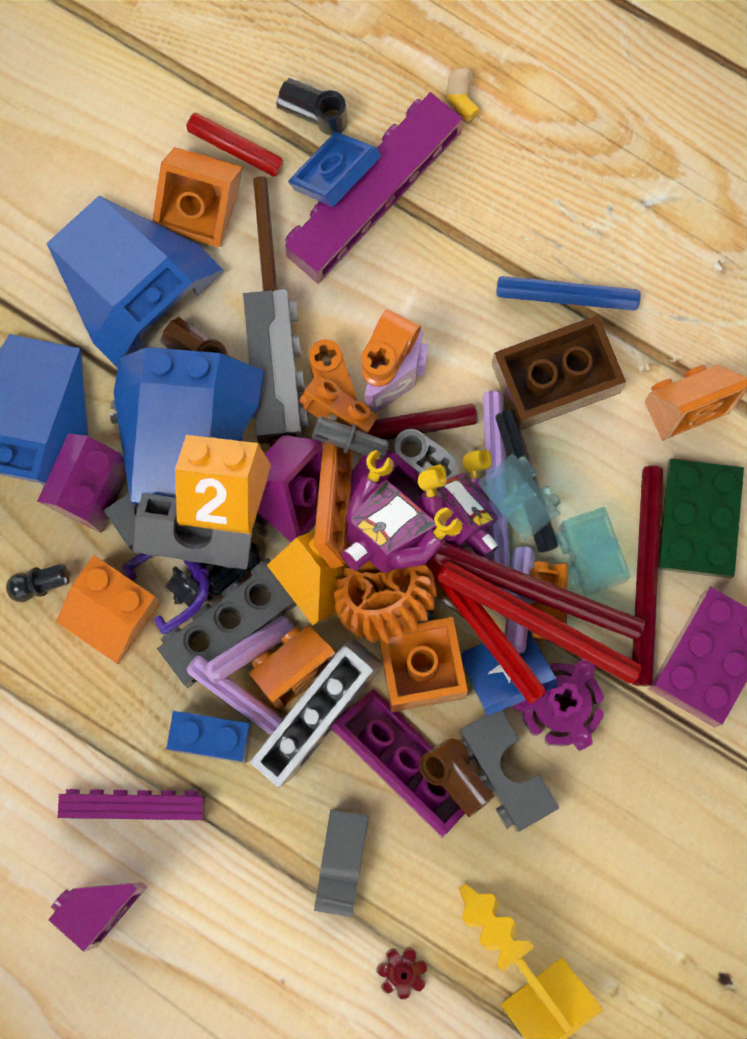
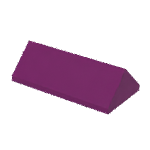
[331,689,465,838]

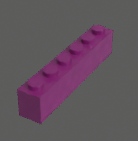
[285,92,463,284]

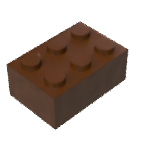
[491,315,626,430]

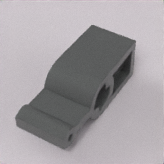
[314,809,369,917]

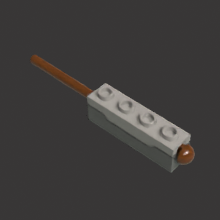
[243,176,308,448]

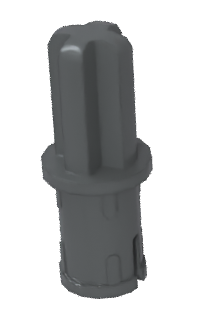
[312,415,389,460]

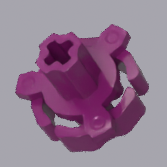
[513,659,604,751]

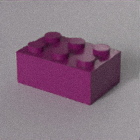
[648,587,747,728]

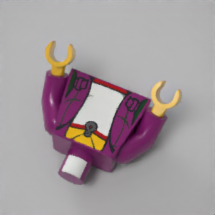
[342,450,462,573]
[414,450,499,558]

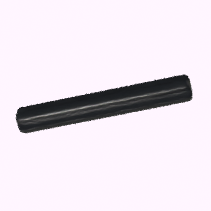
[495,409,558,553]

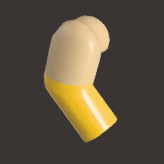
[447,68,480,122]

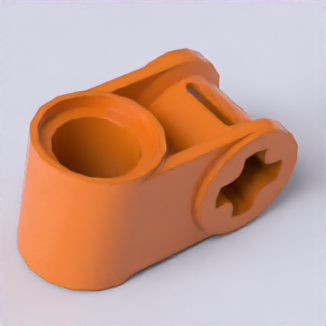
[361,309,421,387]
[309,339,357,400]

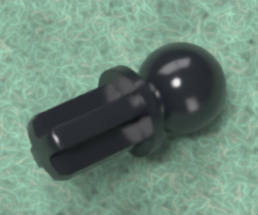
[208,542,262,595]
[6,563,71,602]

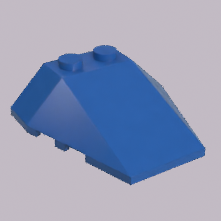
[113,347,265,505]

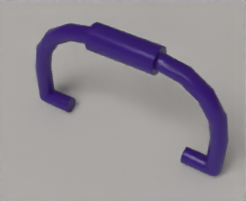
[122,553,210,634]

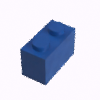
[166,711,253,764]

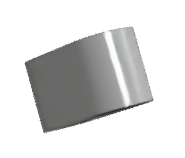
[394,429,458,479]

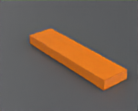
[314,442,354,569]

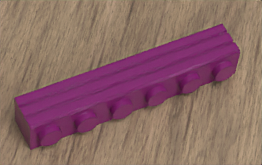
[57,789,205,820]

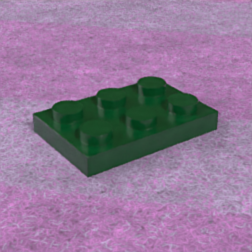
[658,458,744,579]

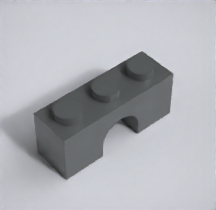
[133,493,254,570]
[459,710,559,832]

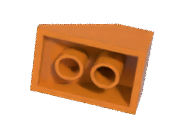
[644,365,747,441]
[249,625,335,712]

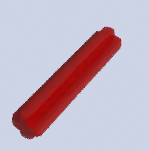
[186,113,284,177]

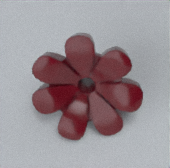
[376,947,428,1000]

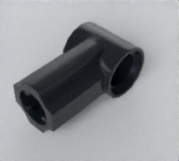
[276,78,348,135]

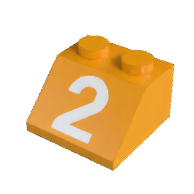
[175,435,271,534]

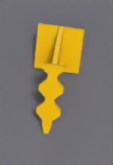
[459,883,604,1039]

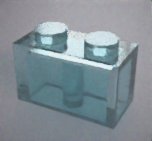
[477,454,561,542]
[556,506,631,597]

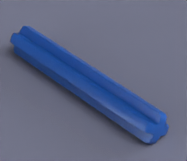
[496,276,641,311]

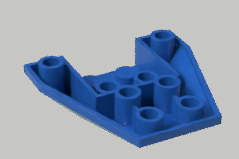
[46,196,224,369]
[0,334,88,487]

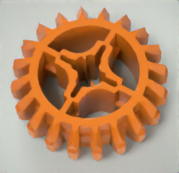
[333,561,437,644]

